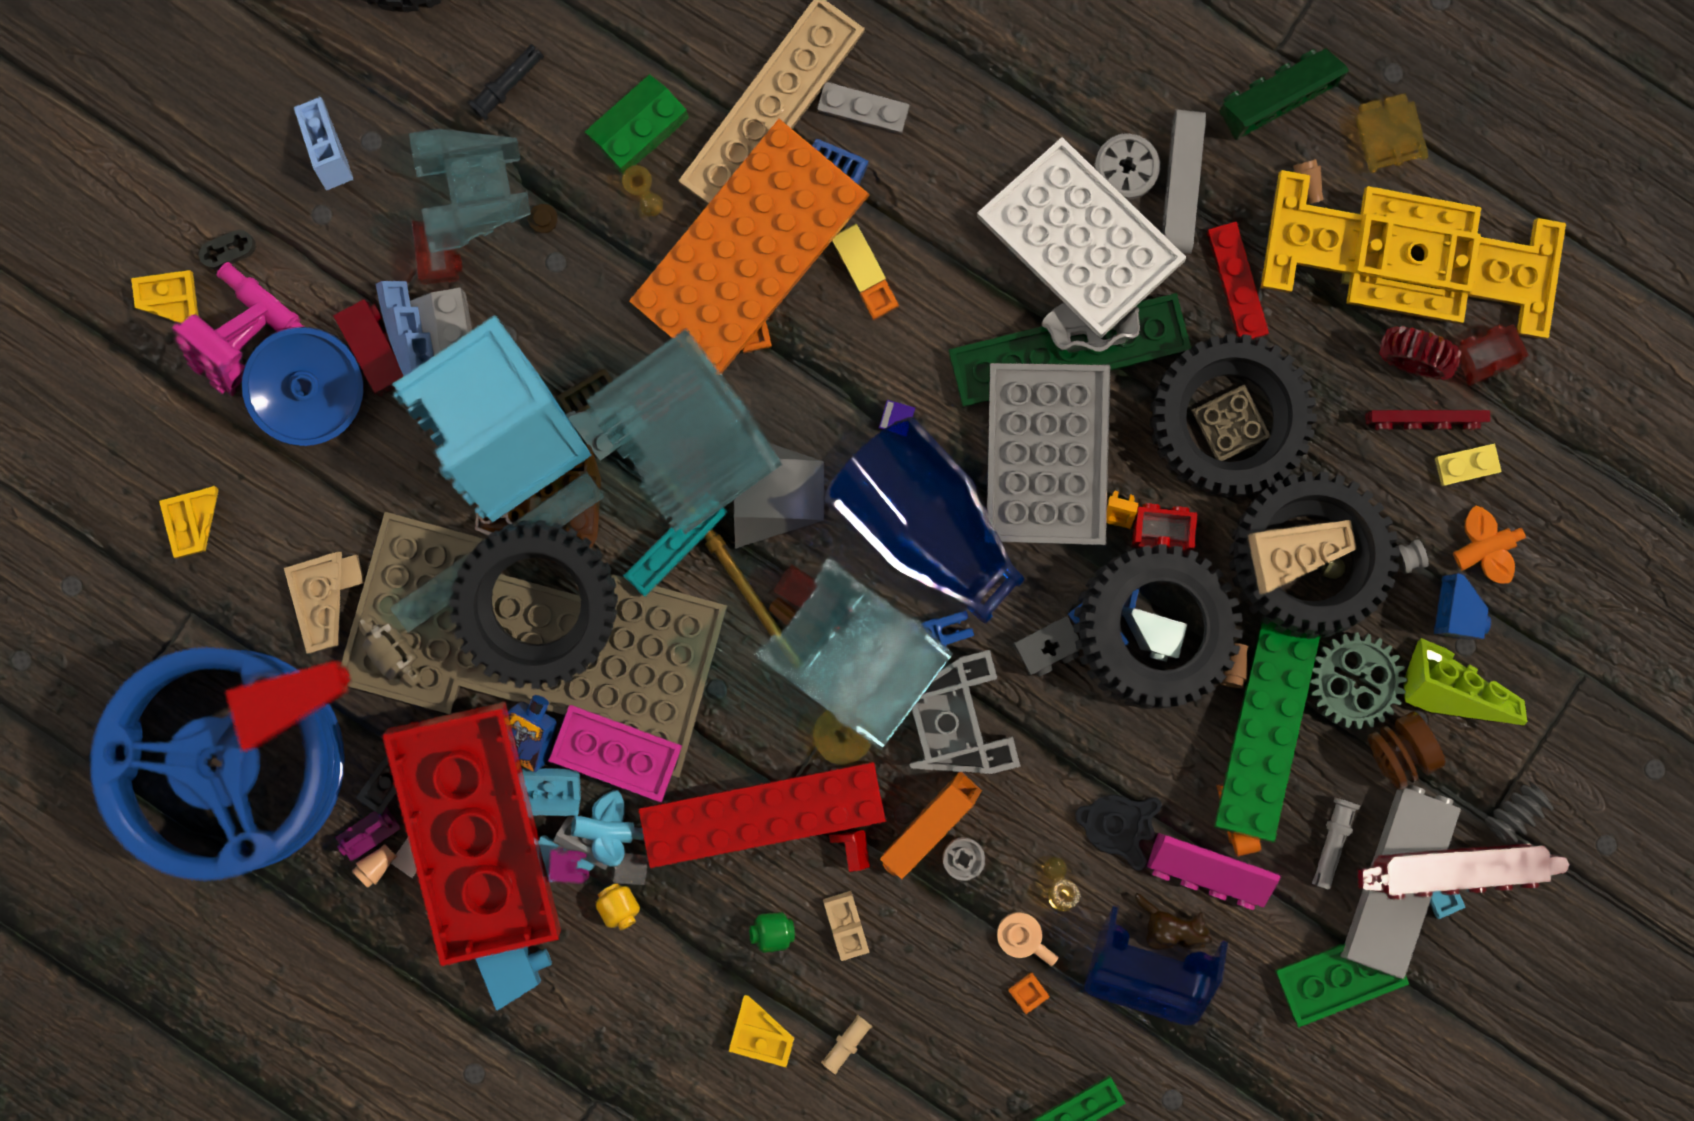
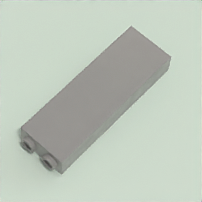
[1340,785,1461,979]

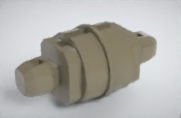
[358,615,422,688]

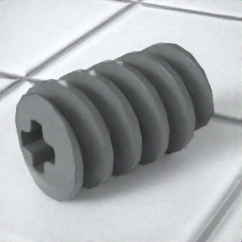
[1485,782,1554,844]

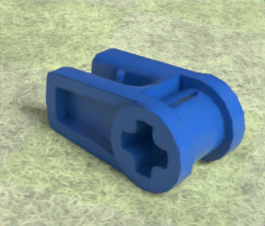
[913,610,975,654]

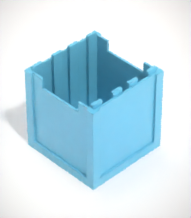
[393,316,592,522]

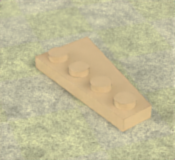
[1248,520,1356,595]

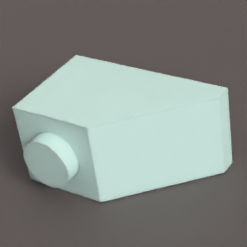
[1122,607,1187,662]

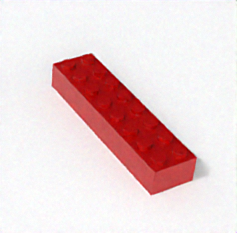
[639,762,886,868]

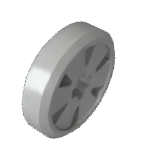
[1094,134,1160,200]

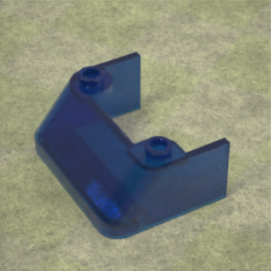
[1084,906,1228,1025]

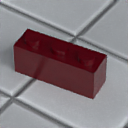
[333,299,404,397]

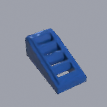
[813,138,869,185]

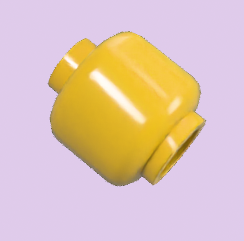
[596,883,640,930]

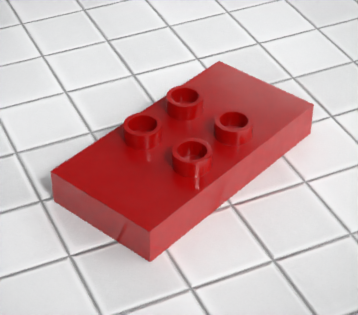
[382,702,561,966]

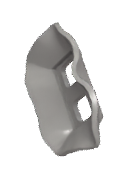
[1042,303,1140,352]

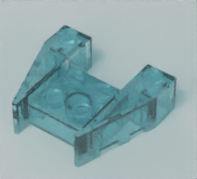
[409,129,531,253]

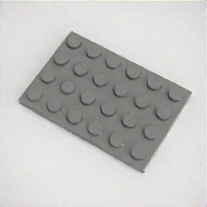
[987,363,1110,545]

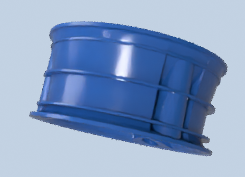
[91,648,345,880]

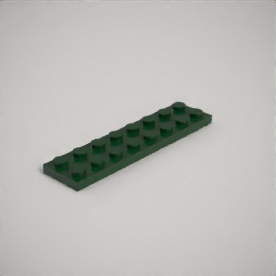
[948,293,1191,408]

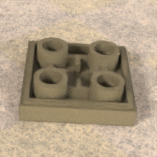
[1191,385,1271,461]

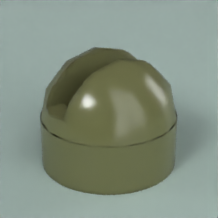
[1320,558,1345,579]

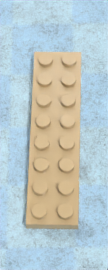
[679,0,865,204]

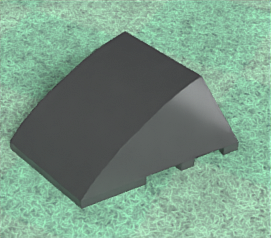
[734,432,824,549]

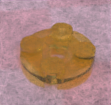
[813,705,873,765]

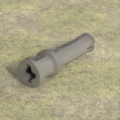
[1312,797,1360,889]

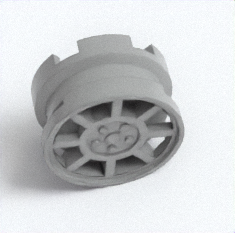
[942,837,985,881]

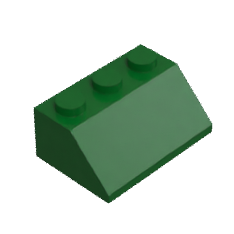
[585,74,689,176]

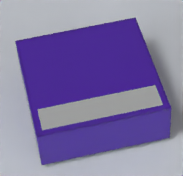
[879,400,915,437]

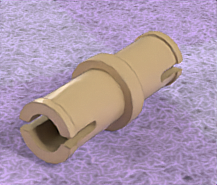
[821,1014,872,1074]

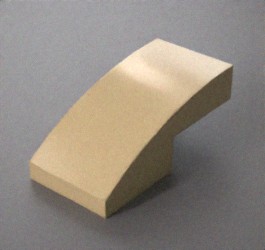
[823,891,870,961]

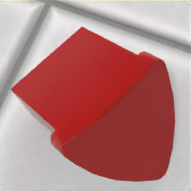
[829,830,870,872]

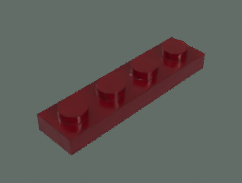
[1365,410,1490,430]

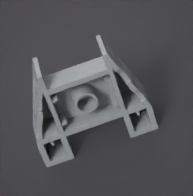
[893,650,1020,774]

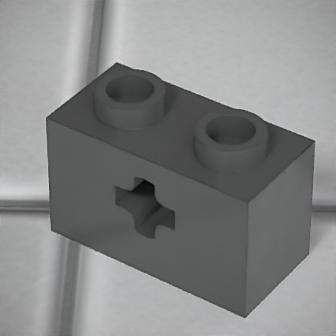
[1013,616,1082,677]

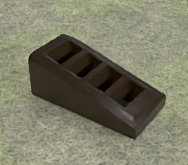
[555,368,621,424]

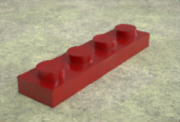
[1207,222,1269,340]

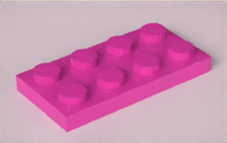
[549,705,683,802]

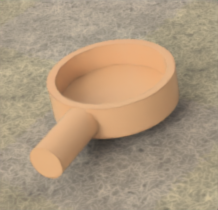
[997,912,1059,967]

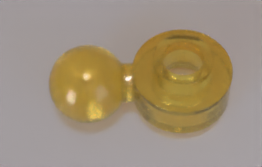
[622,165,663,217]
[1043,857,1080,912]

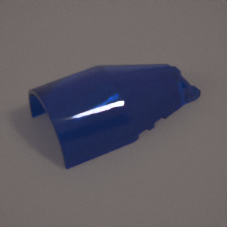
[825,417,1025,624]

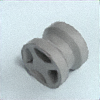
[1395,539,1428,574]

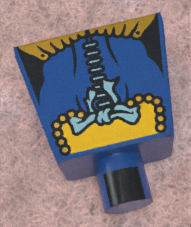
[508,695,557,773]

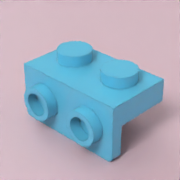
[522,768,581,816]

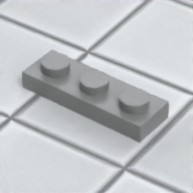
[817,82,910,135]

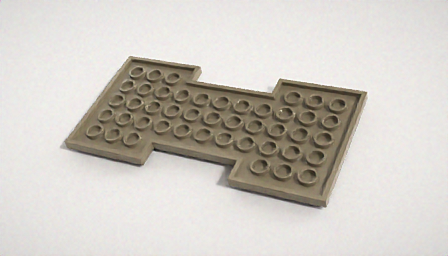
[342,512,727,777]

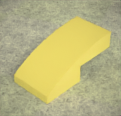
[832,224,886,292]

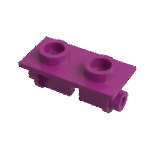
[335,807,401,862]

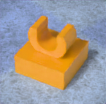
[1107,491,1138,529]

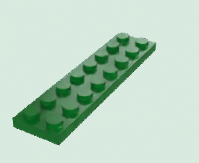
[1214,614,1320,843]

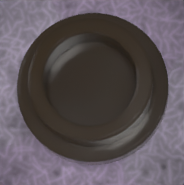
[528,204,558,234]

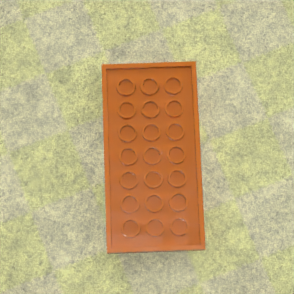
[629,119,870,377]

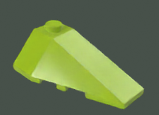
[1403,638,1527,725]

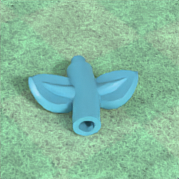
[571,790,644,866]

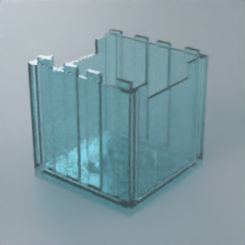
[587,329,782,534]
[755,557,953,749]

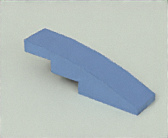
[375,281,434,376]

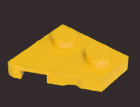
[131,270,198,324]
[159,486,218,559]
[729,994,794,1067]

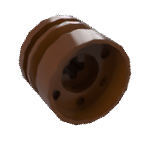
[1368,711,1446,790]

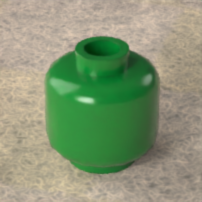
[749,912,795,953]

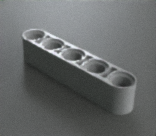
[1162,110,1206,254]

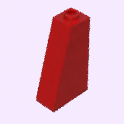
[226,661,351,751]

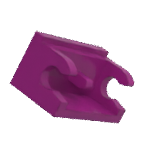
[549,847,589,883]

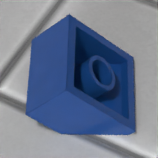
[1434,573,1491,640]

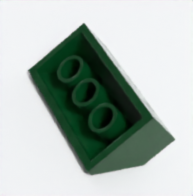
[1219,48,1349,141]

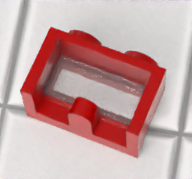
[1131,503,1197,553]

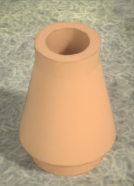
[352,844,397,888]

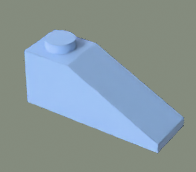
[294,97,354,191]

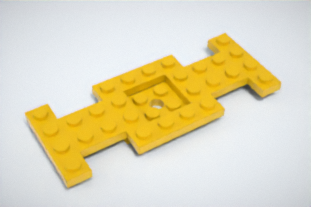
[1261,170,1566,340]

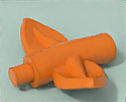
[1453,505,1526,584]

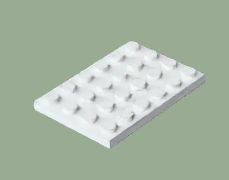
[977,137,1186,339]

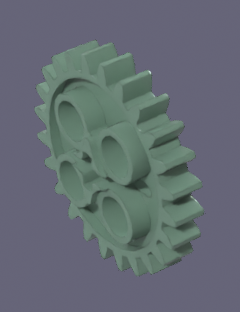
[1310,633,1407,729]

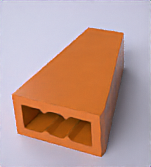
[880,772,982,879]

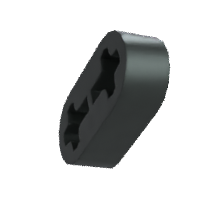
[199,230,256,270]

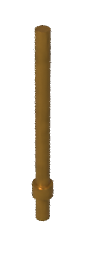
[704,529,803,669]

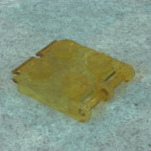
[1355,94,1428,173]

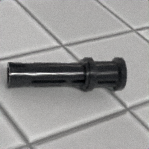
[466,44,544,121]

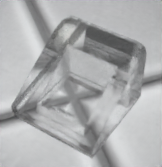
[613,853,648,885]

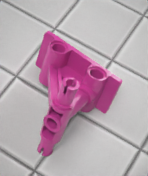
[172,262,304,396]

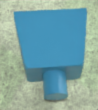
[476,947,552,1010]

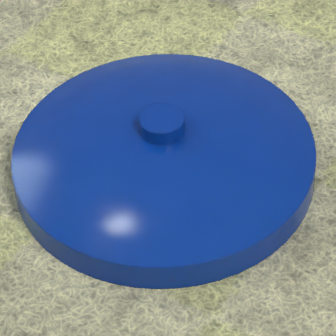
[242,327,364,446]

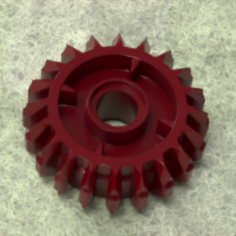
[1379,326,1461,380]

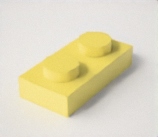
[1435,443,1502,486]

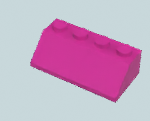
[1147,833,1280,910]

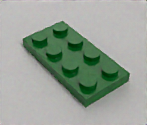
[1274,943,1409,1028]

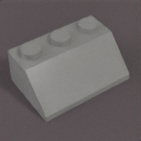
[410,288,472,356]

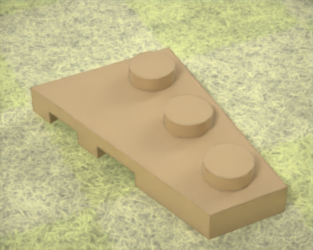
[284,552,342,654]

